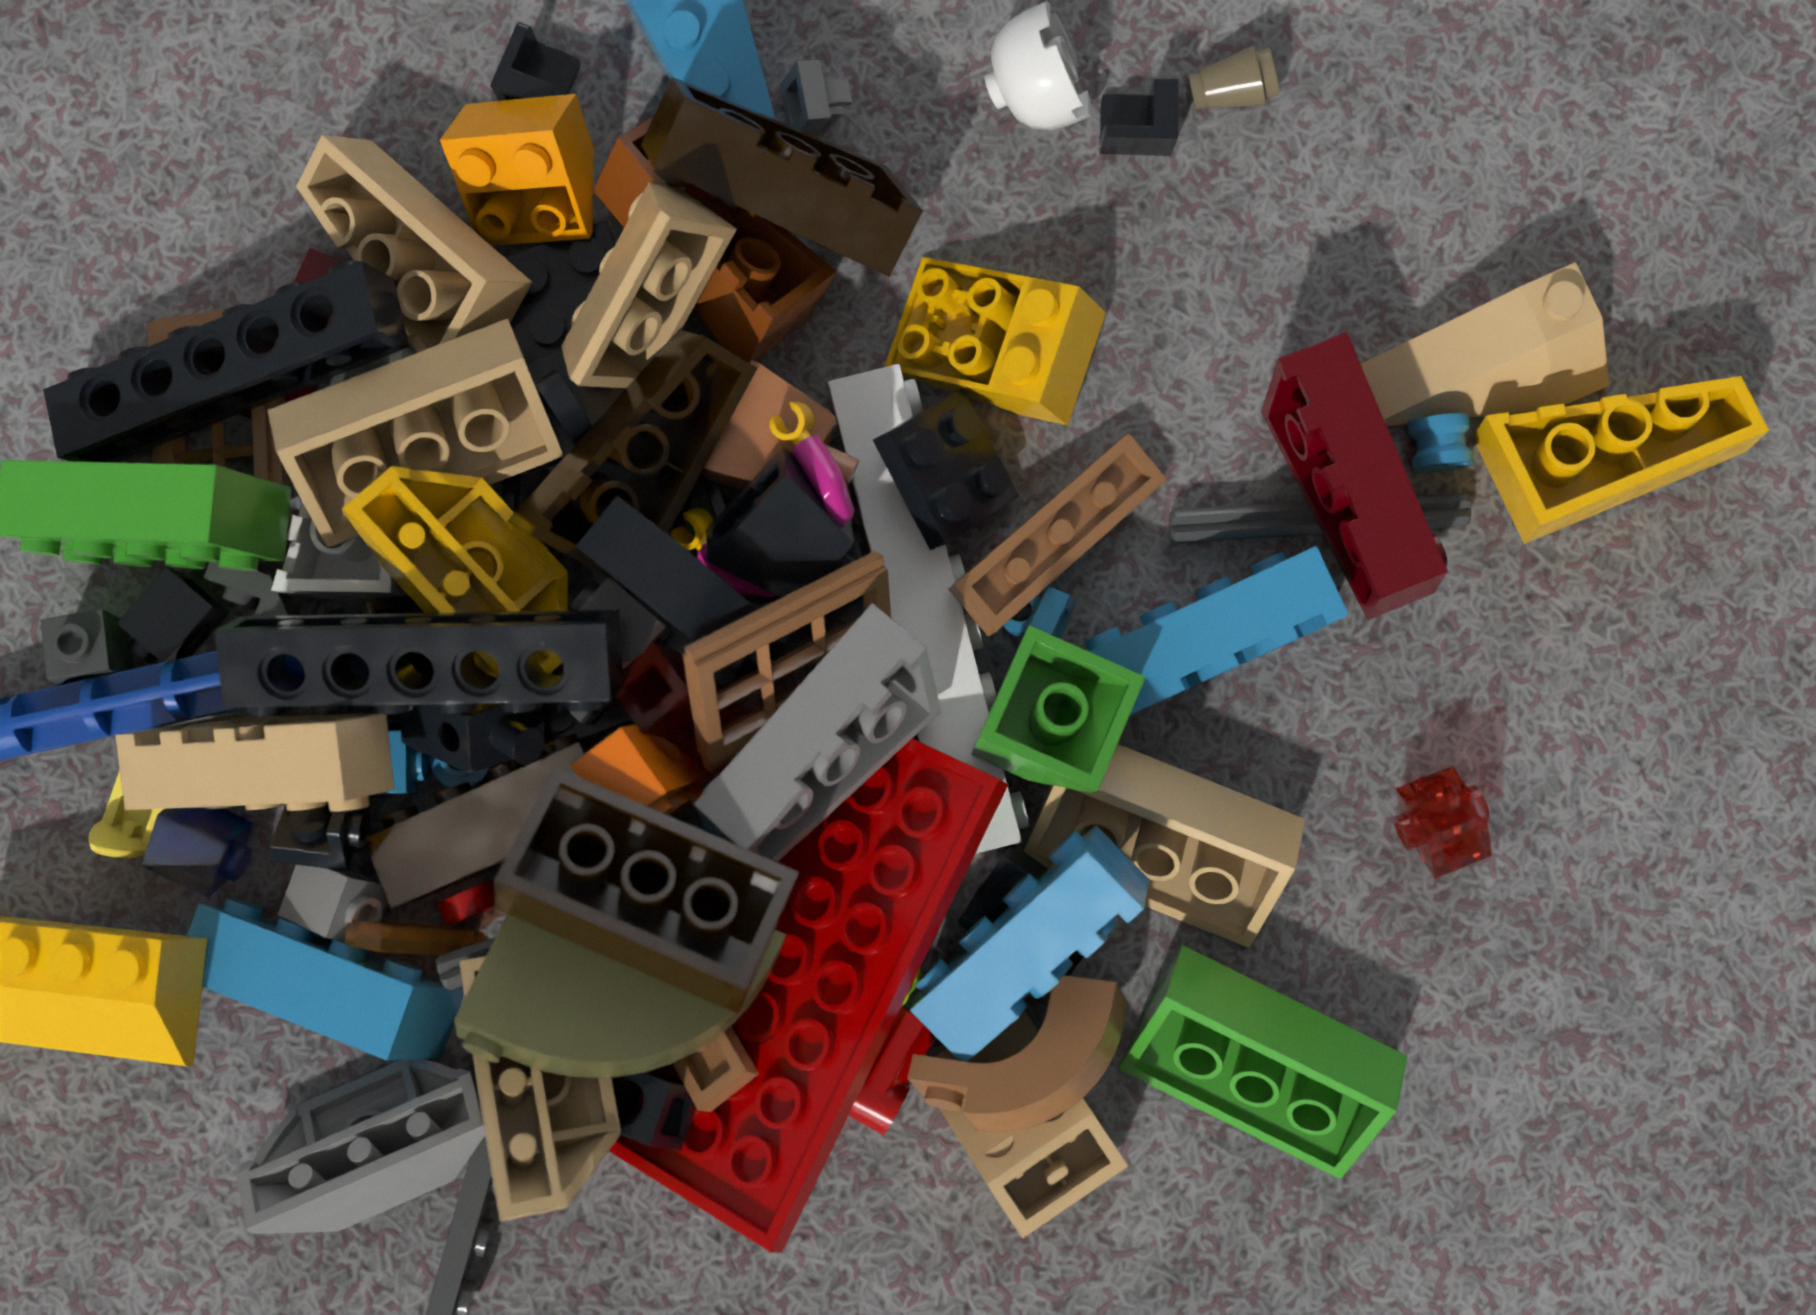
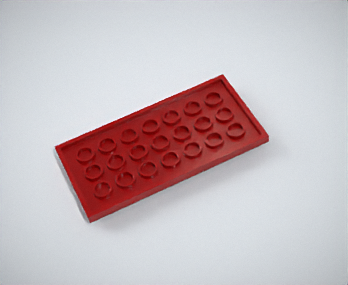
[609,686,1009,1253]

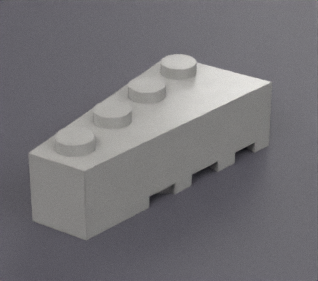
[693,603,941,862]

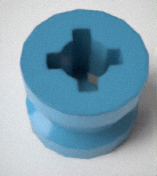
[1407,413,1475,473]

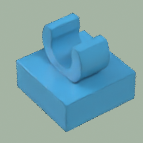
[1003,586,1075,639]

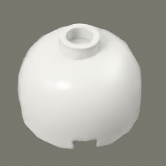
[984,1,1092,130]

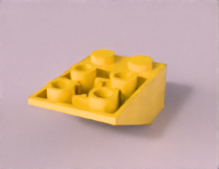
[884,257,1106,426]

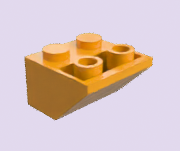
[440,94,594,246]

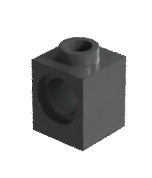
[40,609,135,685]

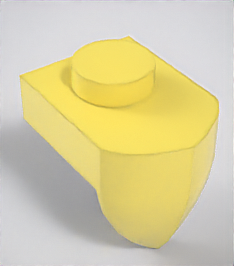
[88,770,178,859]

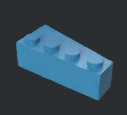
[624,0,776,120]
[1084,546,1349,715]
[910,825,1149,1062]

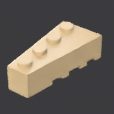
[115,713,395,811]

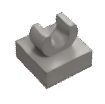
[780,60,853,136]

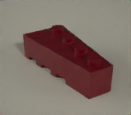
[1261,332,1448,620]

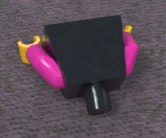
[670,402,856,598]

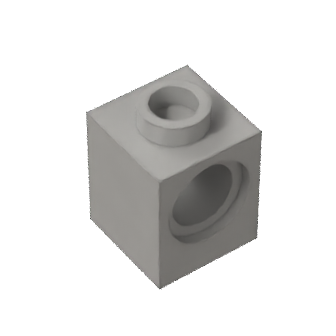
[278,865,388,946]

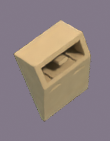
[933,1010,1128,1239]

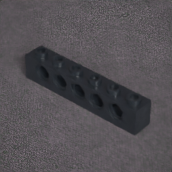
[43,260,410,463]
[215,610,624,716]

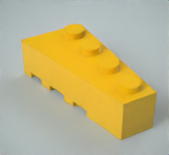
[1473,376,1770,544]

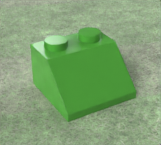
[971,625,1146,794]

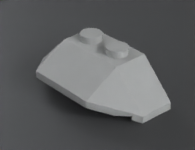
[236,1059,485,1234]

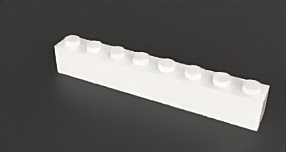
[828,364,1029,854]

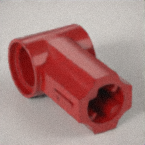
[849,1005,935,1136]

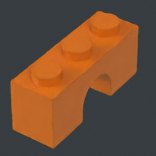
[570,715,717,816]

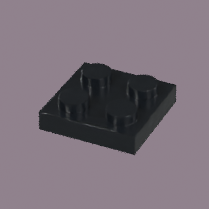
[872,388,1019,550]

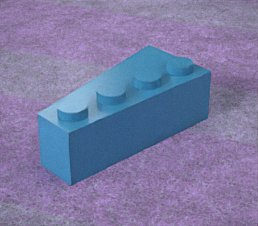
[187,897,464,1061]

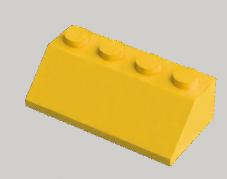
[0,916,208,1066]

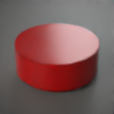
[436,880,495,926]

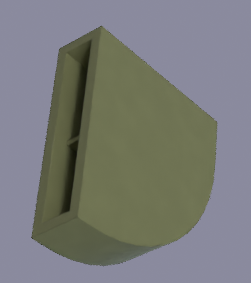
[454,914,786,1078]

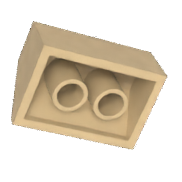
[561,182,737,388]

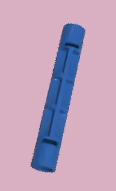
[0,651,305,761]

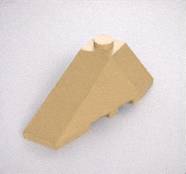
[1361,262,1610,427]

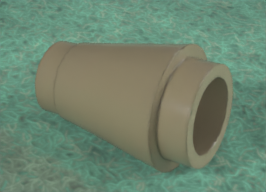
[1188,45,1279,110]

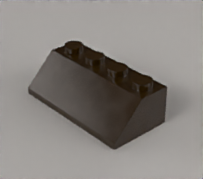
[495,766,799,1014]

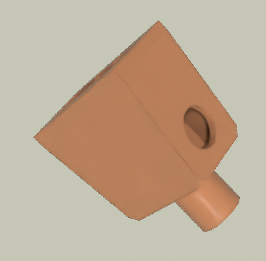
[702,360,859,490]

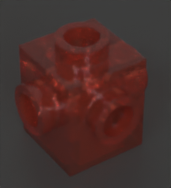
[1393,766,1492,878]

